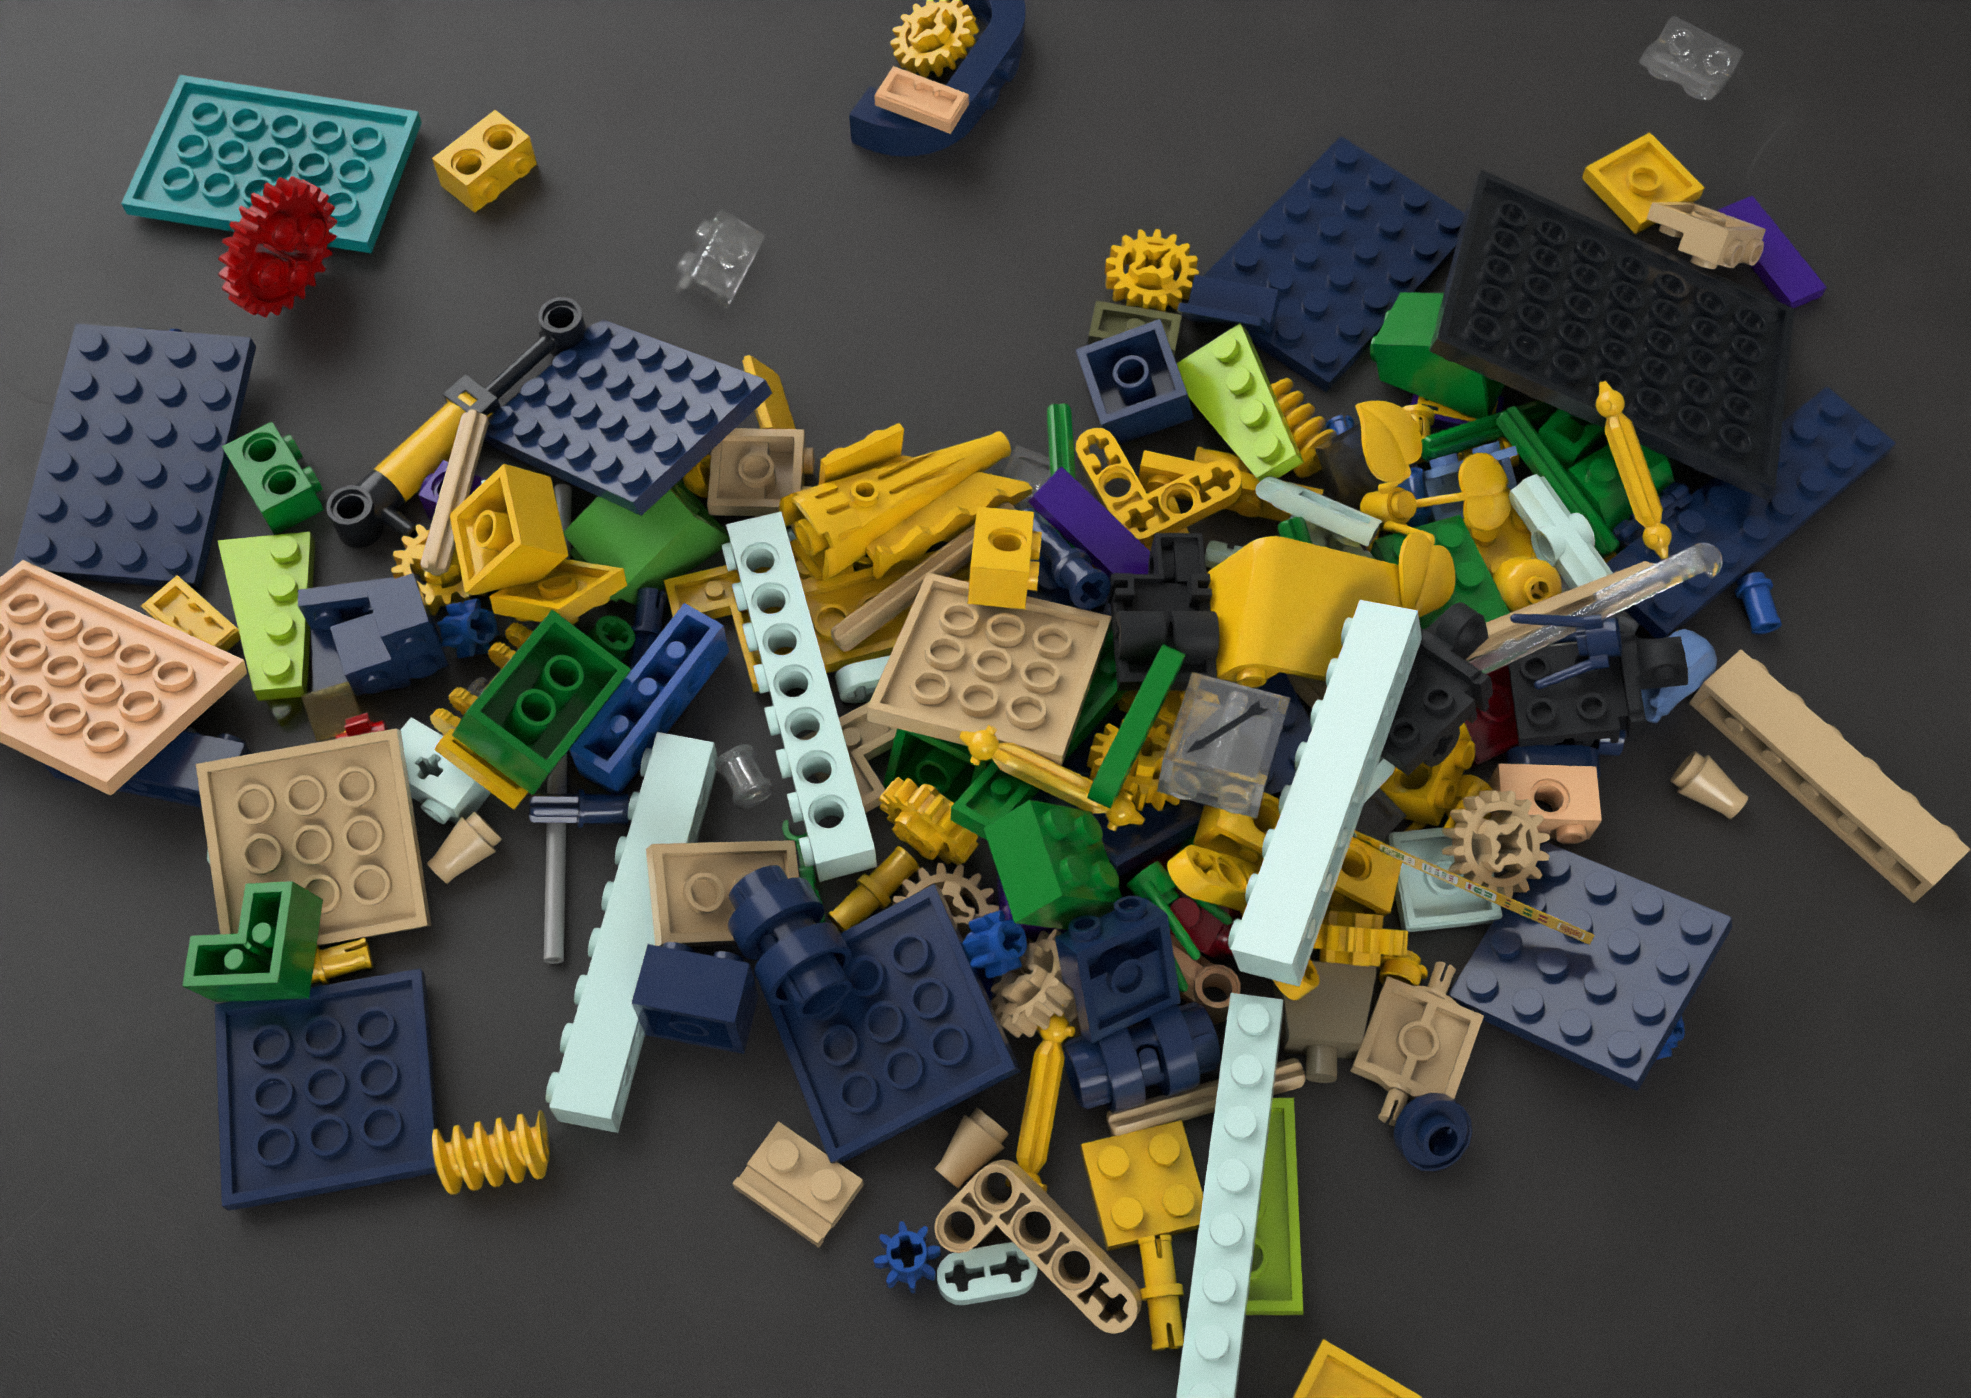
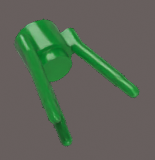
[1126,861,1232,992]

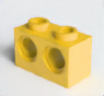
[432,110,537,213]
[1375,723,1475,826]

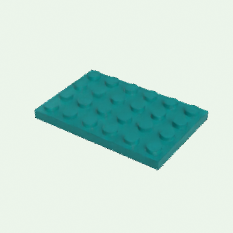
[121,75,422,253]

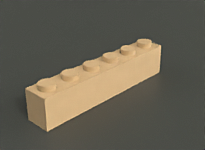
[1689,649,1971,903]

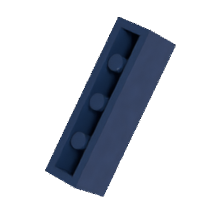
[41,727,252,808]

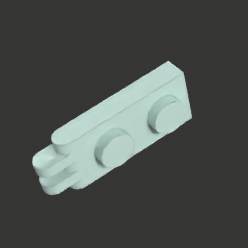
[1255,476,1382,548]

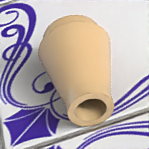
[1671,751,1748,819]
[427,811,502,884]
[935,1108,1009,1189]

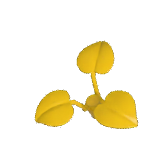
[1355,401,1512,618]

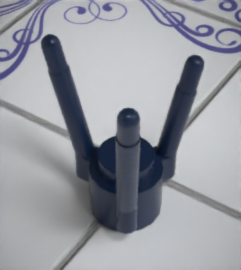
[1510,614,1622,690]

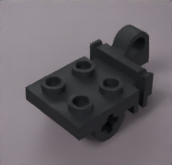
[1107,533,1219,691]
[1381,602,1493,776]
[1507,632,1688,747]

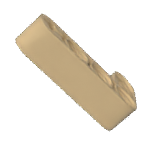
[934,1159,1142,1334]

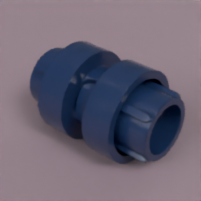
[728,865,852,1019]
[1062,1002,1221,1113]

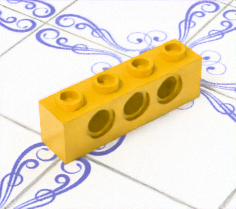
[1193,783,1402,917]

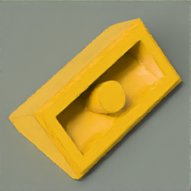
[742,355,796,429]

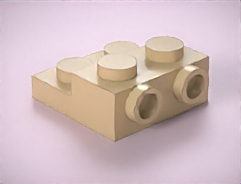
[1646,202,1766,269]
[707,428,815,526]

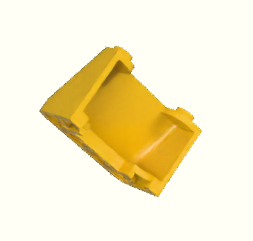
[1207,536,1402,688]

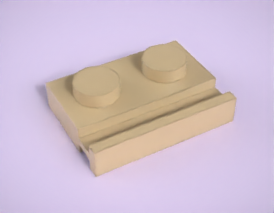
[733,1121,864,1248]

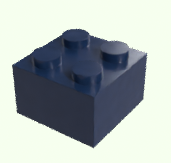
[1075,319,1194,445]
[631,942,759,1054]

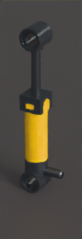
[326,297,586,548]

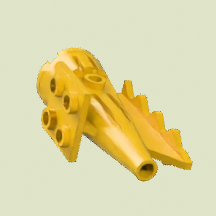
[779,423,1033,581]

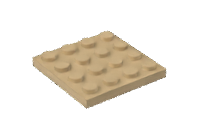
[867,572,1112,766]
[196,728,431,946]

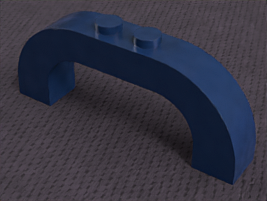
[849,0,1026,157]

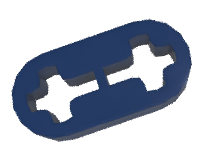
[1506,745,1601,779]

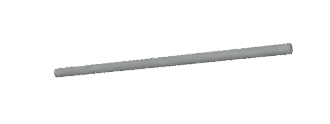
[544,484,572,964]

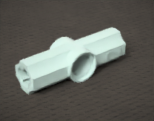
[1508,474,1613,590]

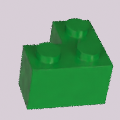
[182,881,323,1002]

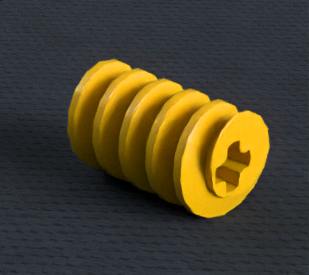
[1271,378,1336,478]
[432,1110,550,1195]

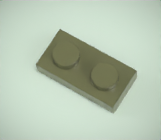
[1088,301,1182,356]

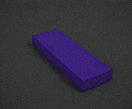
[1717,195,1827,308]
[1027,466,1150,579]

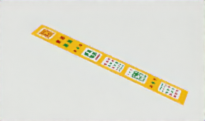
[1352,831,1594,945]

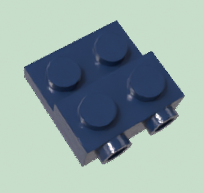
[1055,896,1181,1043]

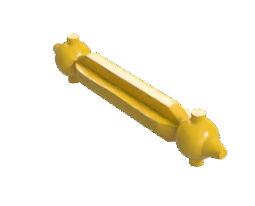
[1596,381,1672,560]
[959,725,1145,831]
[1005,1004,1075,1192]

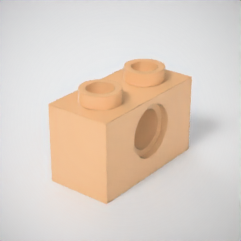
[1488,763,1602,844]

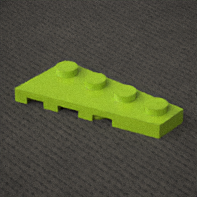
[1176,323,1304,482]
[217,532,315,701]
[1246,1098,1303,1315]

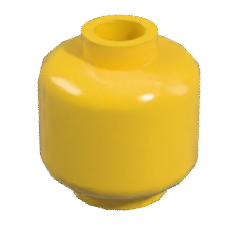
[1493,556,1562,613]

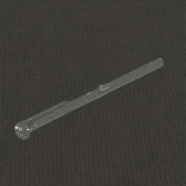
[1469,543,1723,674]

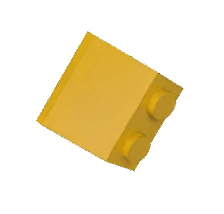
[449,464,569,595]

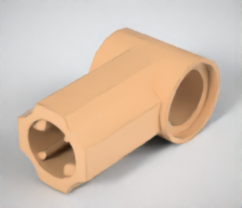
[1170,934,1240,1024]

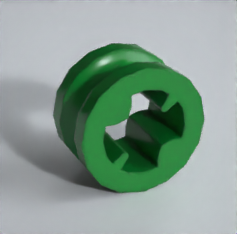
[588,615,635,661]

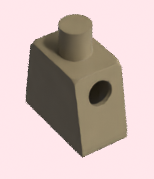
[1272,961,1376,1083]

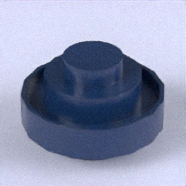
[1394,1093,1472,1171]

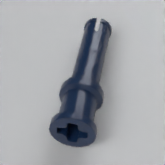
[1023,508,1111,609]

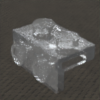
[1639,16,1743,101]

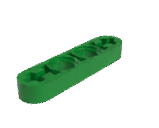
[1087,644,1186,809]

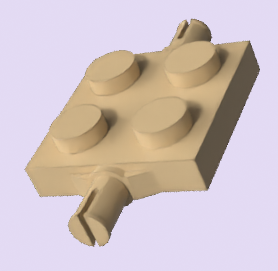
[1350,962,1484,1126]

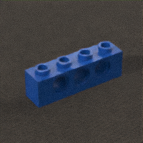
[570,603,729,794]

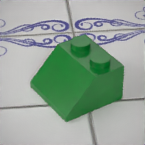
[1567,444,1675,554]

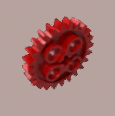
[218,176,337,318]

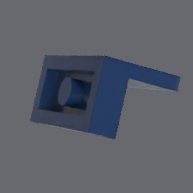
[1177,275,1282,336]

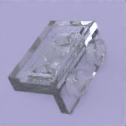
[674,208,765,308]

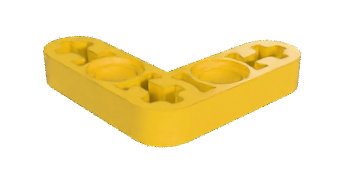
[1076,428,1242,547]
[1167,845,1320,1000]

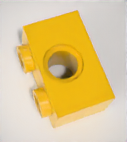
[967,506,1042,609]

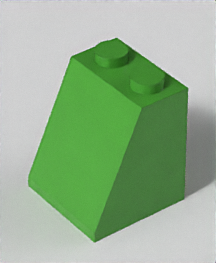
[563,479,730,605]

